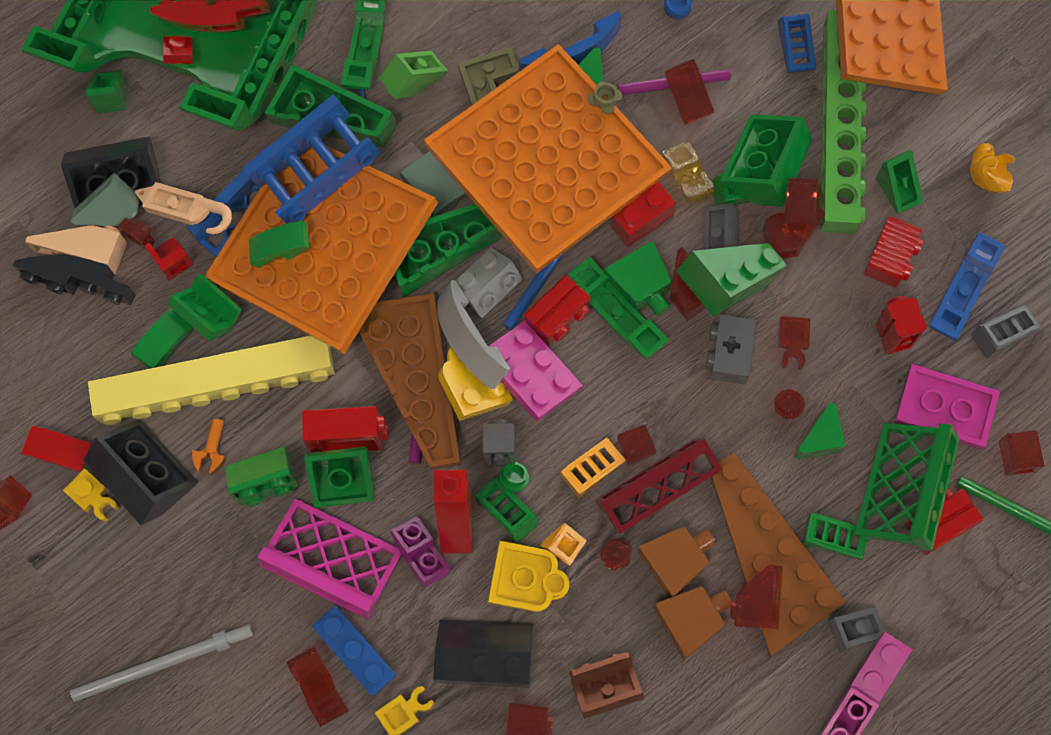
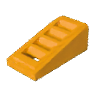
[560,438,626,499]

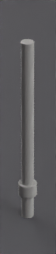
[70,624,254,702]

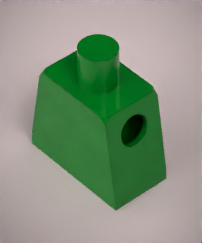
[605,241,672,317]

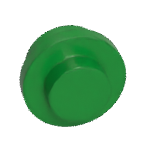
[499,462,529,492]

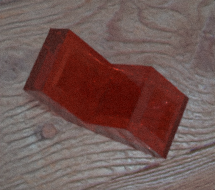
[286,646,349,727]

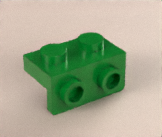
[167,274,241,341]

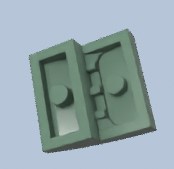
[400,152,468,217]

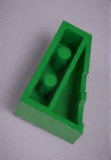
[676,243,787,317]

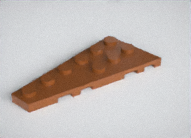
[359,293,461,470]
[711,452,846,657]

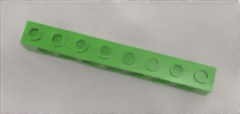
[820,10,866,234]

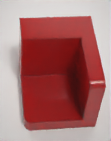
[144,238,194,281]

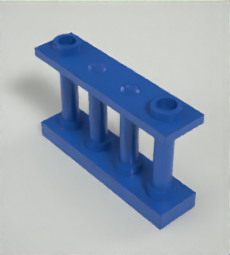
[242,94,381,224]

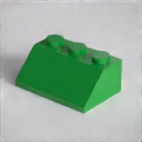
[720,114,812,207]

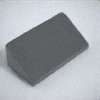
[704,203,740,250]

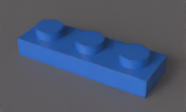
[312,605,397,698]

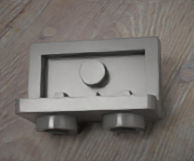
[456,247,522,318]

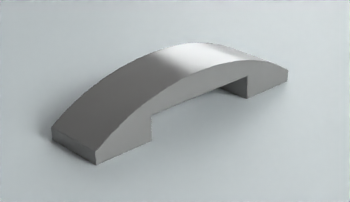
[436,280,511,389]

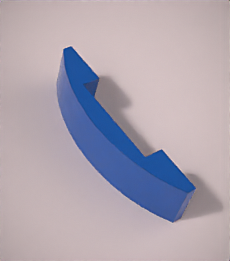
[519,11,622,71]
[929,232,1006,342]

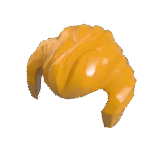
[970,143,1015,193]

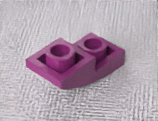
[391,516,450,589]

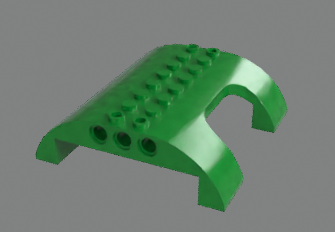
[21,0,318,131]

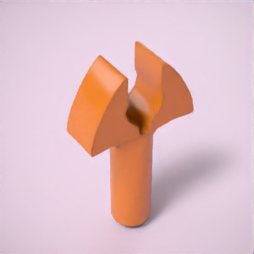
[192,418,227,476]

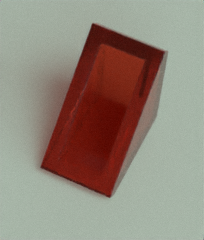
[785,178,823,225]

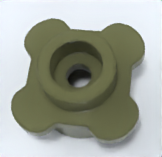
[588,82,622,114]

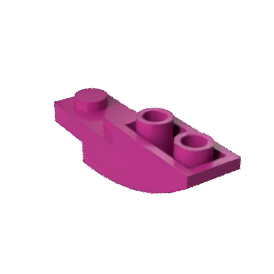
[820,631,913,735]

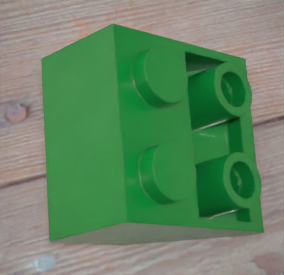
[226,446,299,507]

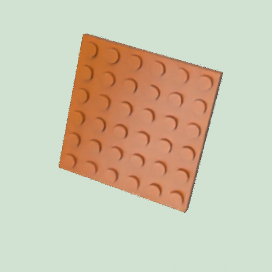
[424,44,672,274]
[205,146,438,354]

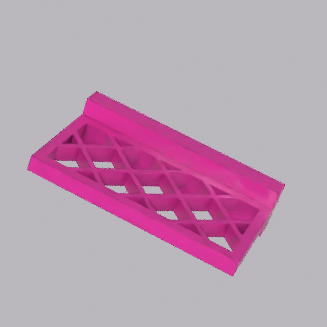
[257,499,402,621]

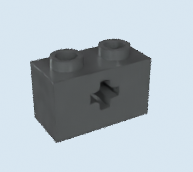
[706,314,756,384]

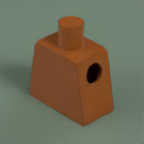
[637,527,716,598]
[653,587,733,660]

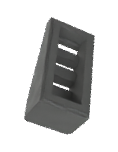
[971,304,1042,358]

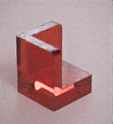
[999,431,1045,476]
[0,475,32,530]

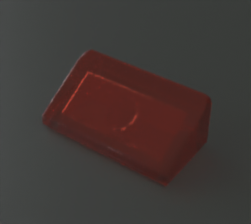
[664,59,714,125]

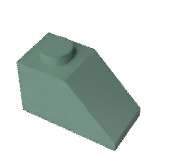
[70,173,139,226]

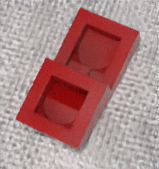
[21,426,92,473]

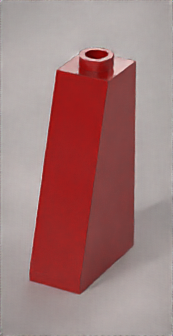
[434,469,472,554]

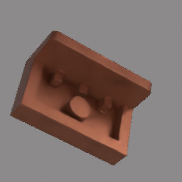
[569,652,644,719]

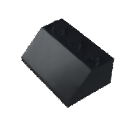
[61,136,161,208]
[83,419,197,525]
[433,619,533,688]

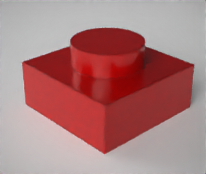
[163,36,193,64]

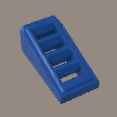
[777,13,816,73]

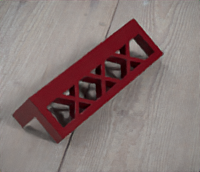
[595,438,723,534]

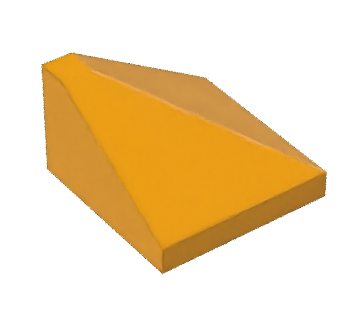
[540,523,587,566]

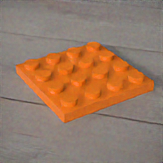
[836,0,948,95]

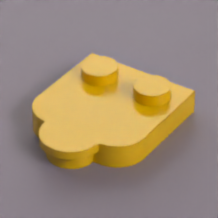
[438,347,513,421]
[487,541,569,612]

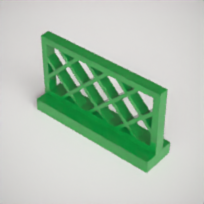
[854,423,960,551]

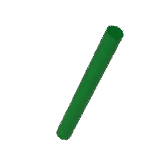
[956,476,1051,535]

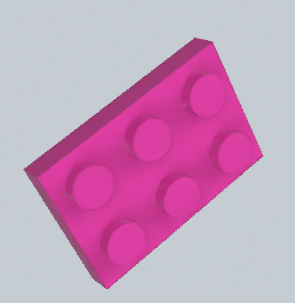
[488,321,583,422]
[894,364,1000,450]

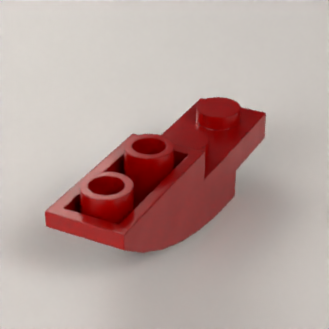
[150,0,270,32]

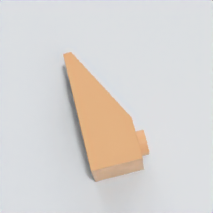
[25,225,127,274]

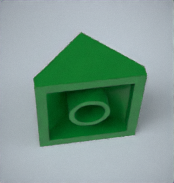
[304,446,374,508]

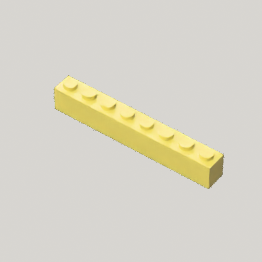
[88,336,335,425]

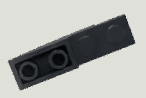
[12,255,136,305]

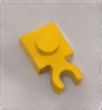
[63,468,120,522]
[375,686,435,735]

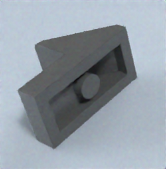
[828,607,884,653]

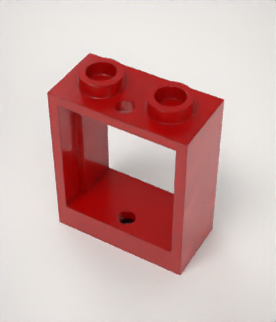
[302,406,389,453]

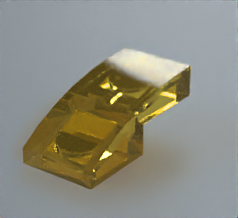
[662,141,715,205]

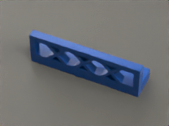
[187,146,268,258]

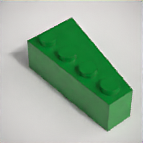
[265,64,397,148]
[394,204,504,298]

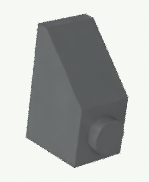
[483,419,516,467]

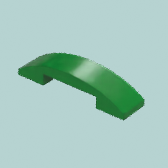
[341,0,387,90]
[567,256,669,360]

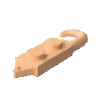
[135,182,232,234]

